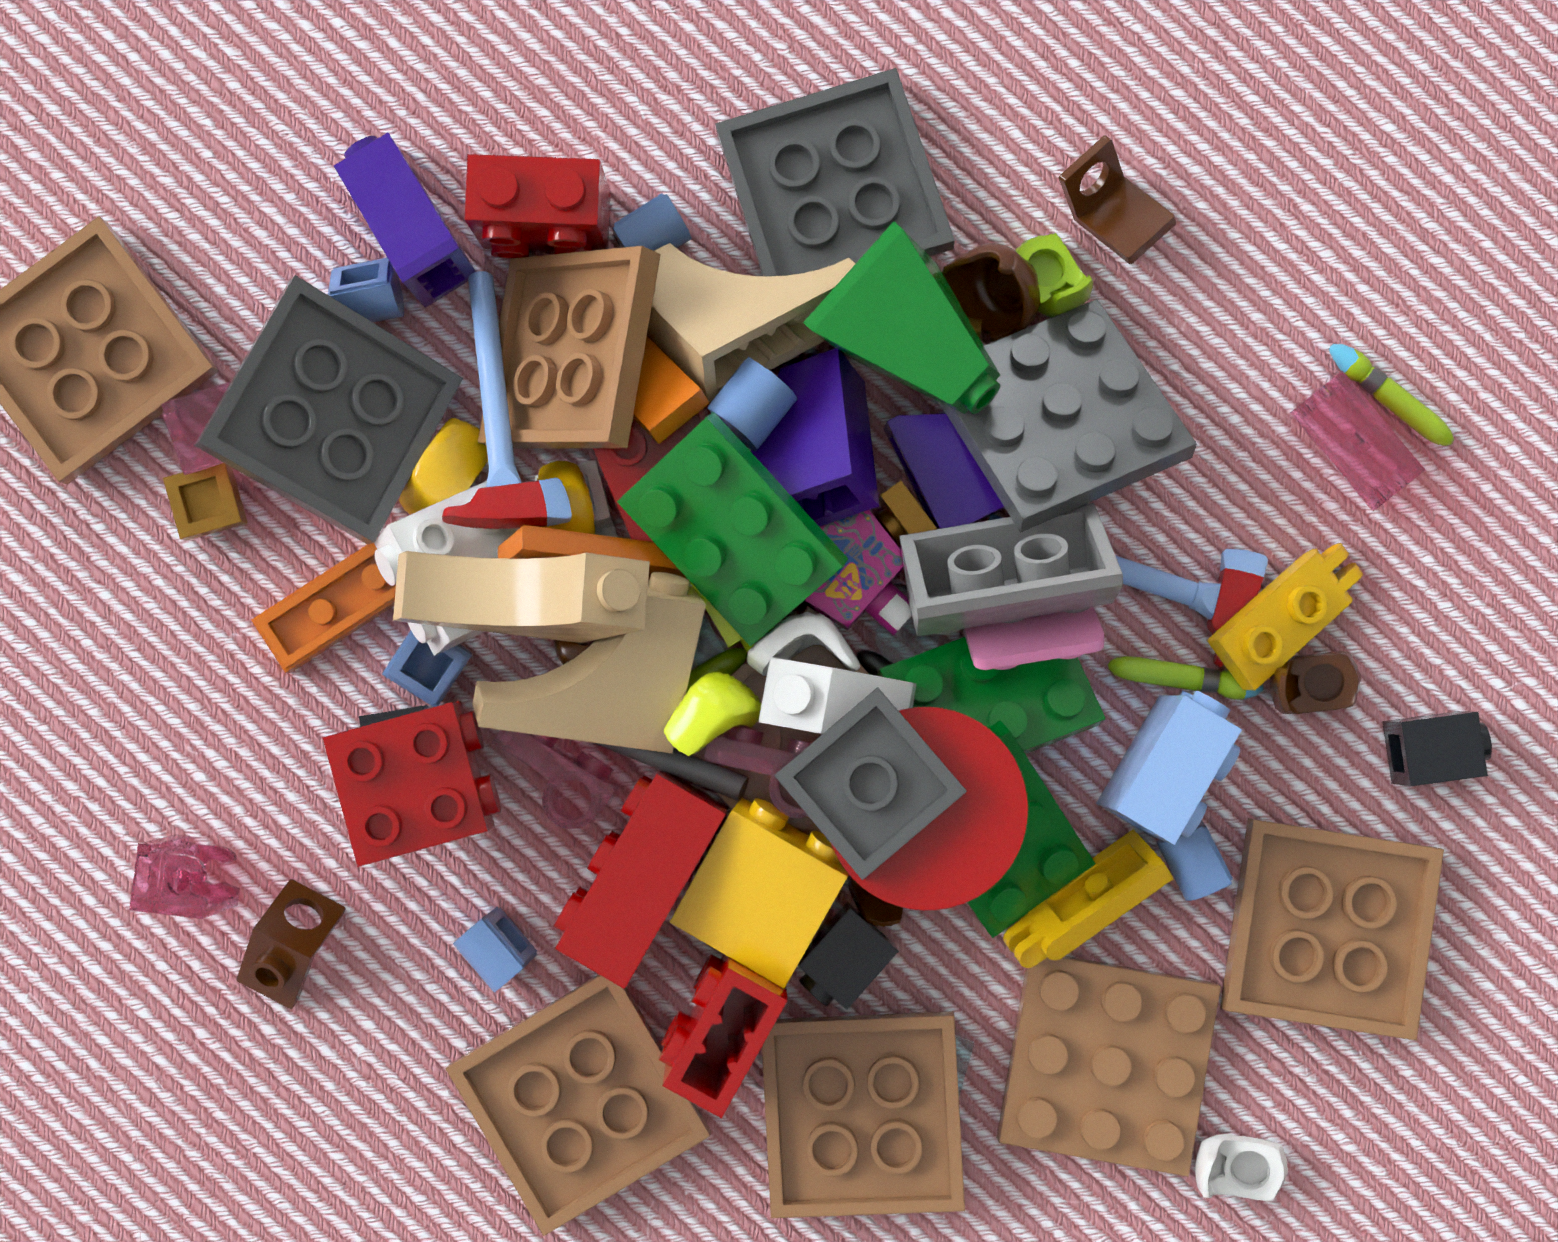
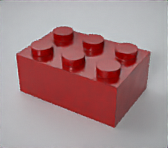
[553,771,729,989]

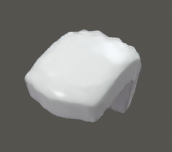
[747,612,860,676]
[1195,1134,1288,1201]

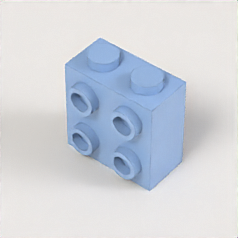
[1096,691,1242,845]

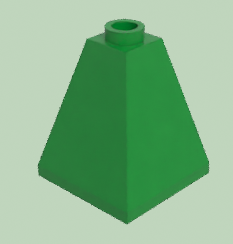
[803,221,1000,414]

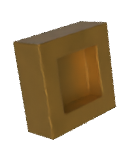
[163,461,248,540]
[876,480,937,547]

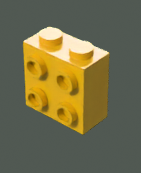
[669,797,849,989]

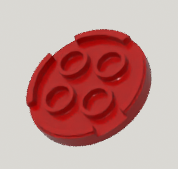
[831,707,1028,911]

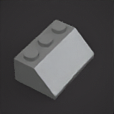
[899,503,1123,636]

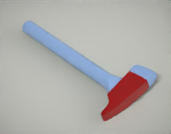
[442,271,572,529]
[988,514,1268,668]

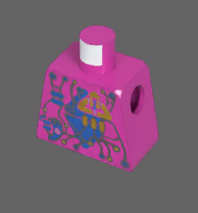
[802,510,912,636]

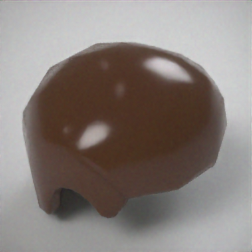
[942,243,1041,342]

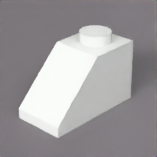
[759,657,916,734]

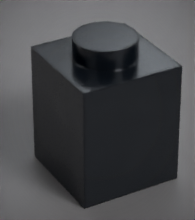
[1382,711,1492,786]
[798,901,899,1010]

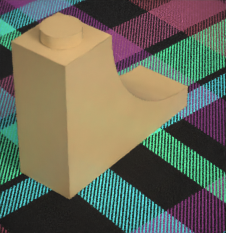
[647,243,855,402]
[393,551,650,643]
[472,572,706,753]

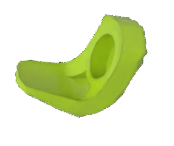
[1015,233,1093,318]

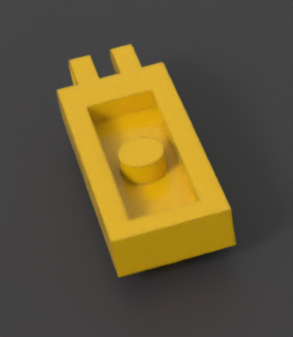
[1206,543,1363,690]
[1003,829,1174,968]

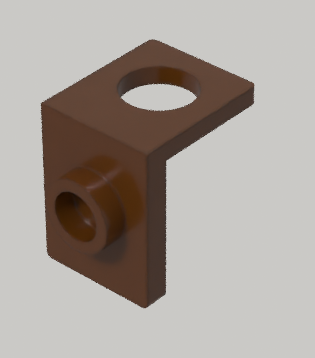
[1059,135,1176,264]
[236,879,346,1009]

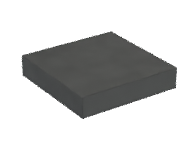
[774,687,967,880]

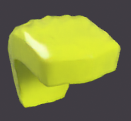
[664,672,762,756]

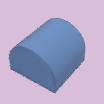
[612,193,692,251]
[328,258,404,323]
[708,357,797,451]
[382,630,472,707]
[1156,820,1233,901]
[453,907,538,993]

